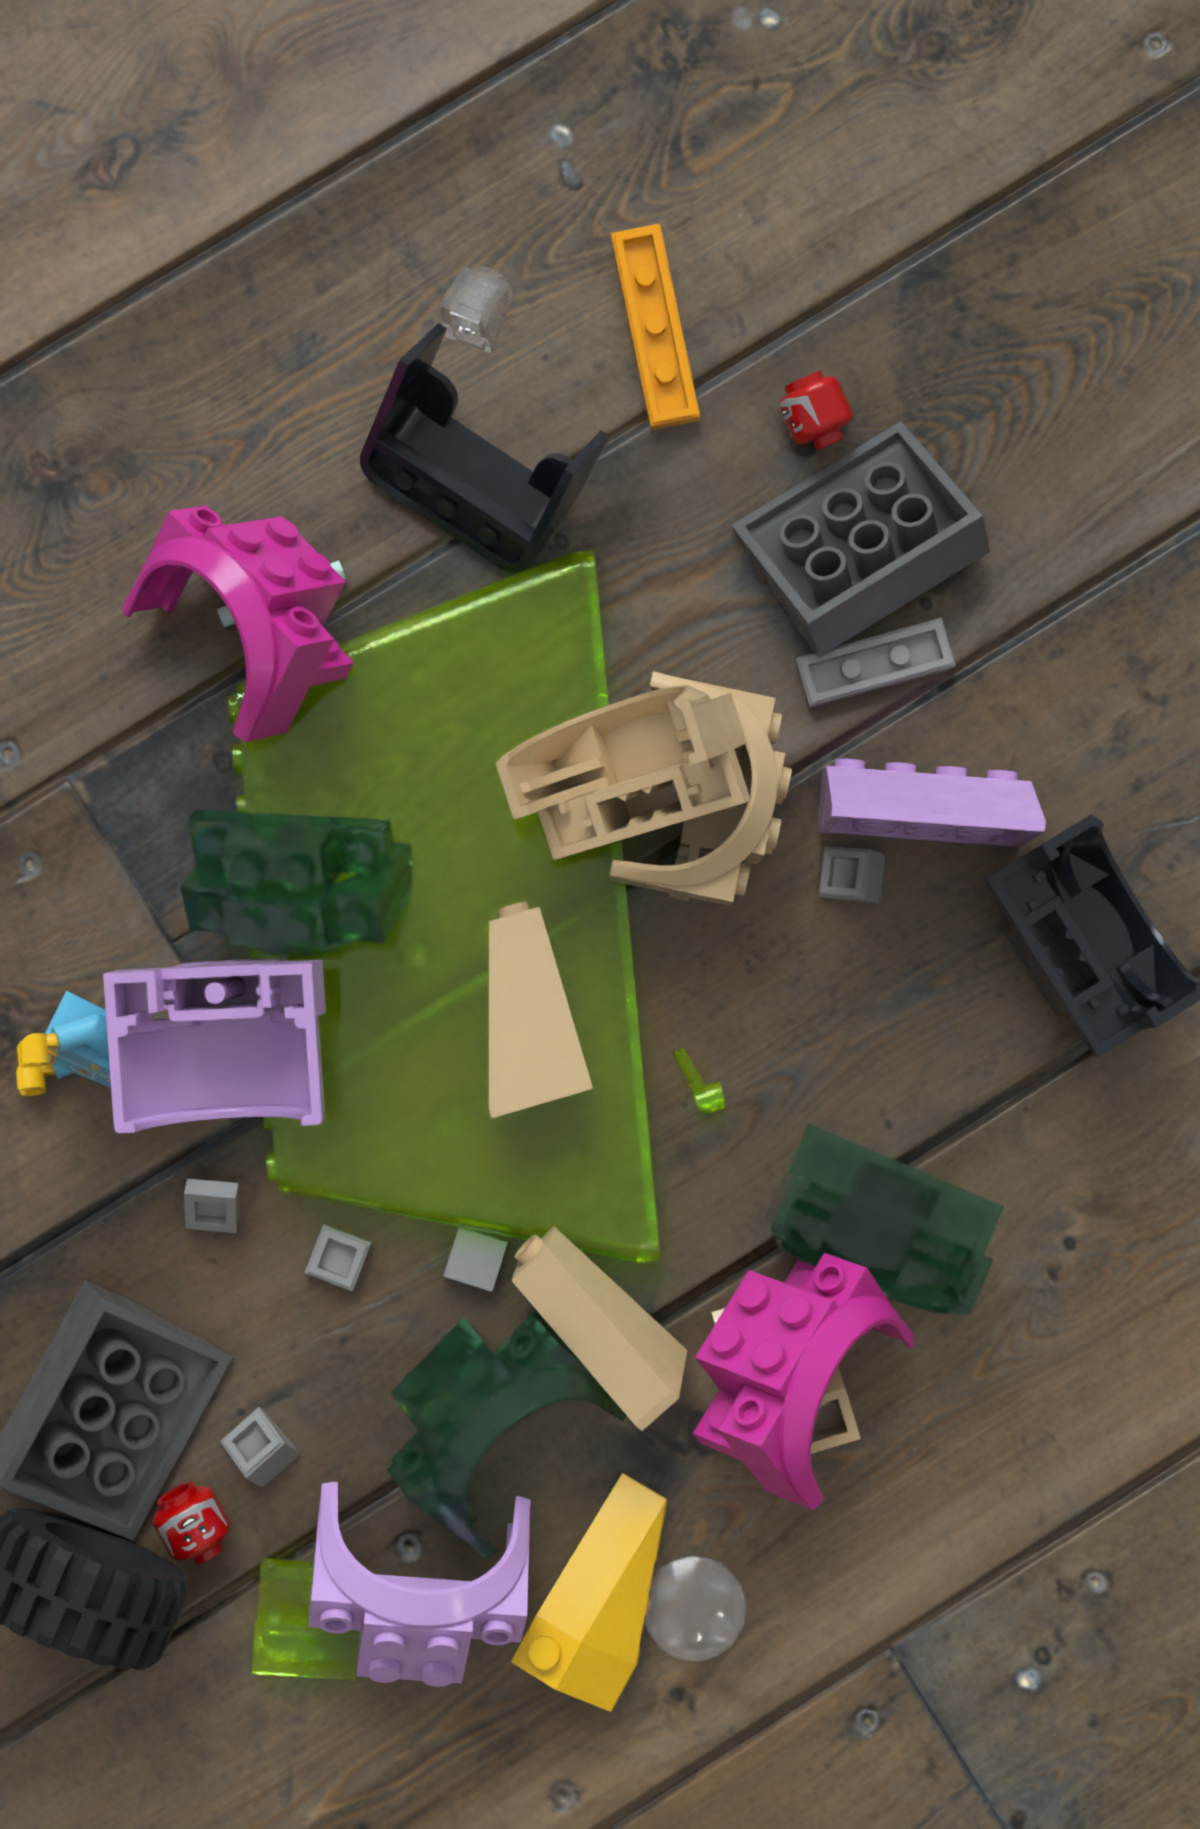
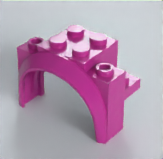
[122,505,354,742]
[693,1253,914,1510]

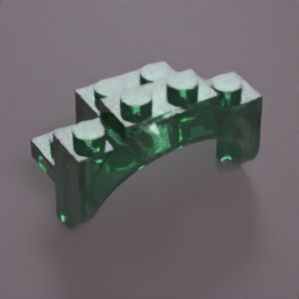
[180,810,412,958]

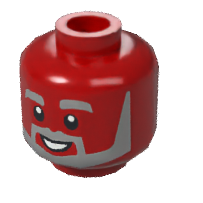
[779,371,853,451]
[152,1481,231,1564]

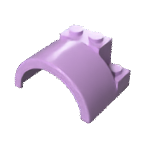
[103,957,326,1133]

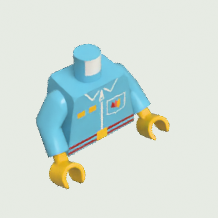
[16,991,111,1097]

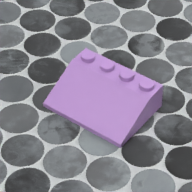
[818,759,1046,847]

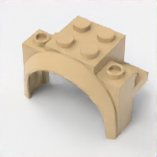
[609,671,792,906]
[495,685,750,860]

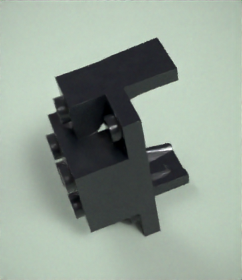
[984,814,1200,1057]

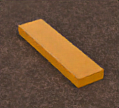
[611,224,700,431]

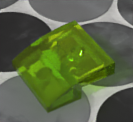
[252,1558,366,1681]

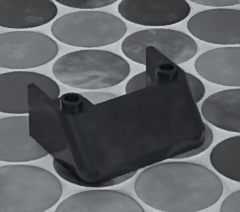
[360,323,609,573]

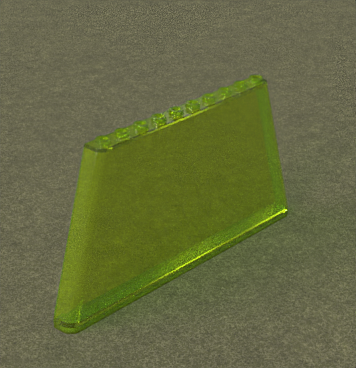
[228,550,660,1263]

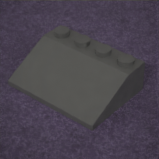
[731,421,990,658]
[0,1280,233,1541]

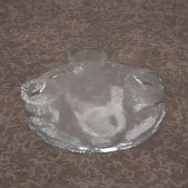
[645,1556,746,1662]

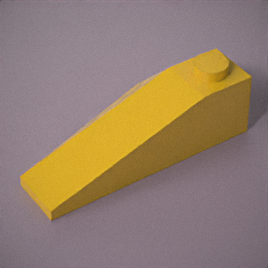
[511,1473,668,1712]

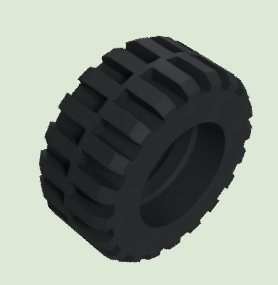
[0,1508,188,1670]

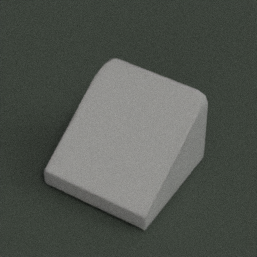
[818,846,885,904]
[220,1407,299,1487]

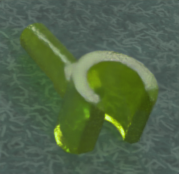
[672,1047,725,1113]

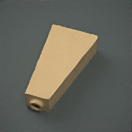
[489,901,593,1119]
[511,1226,688,1431]

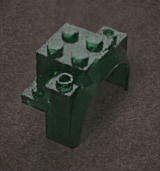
[764,1124,1004,1316]
[387,1311,627,1559]

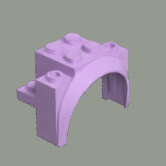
[308,1482,531,1687]

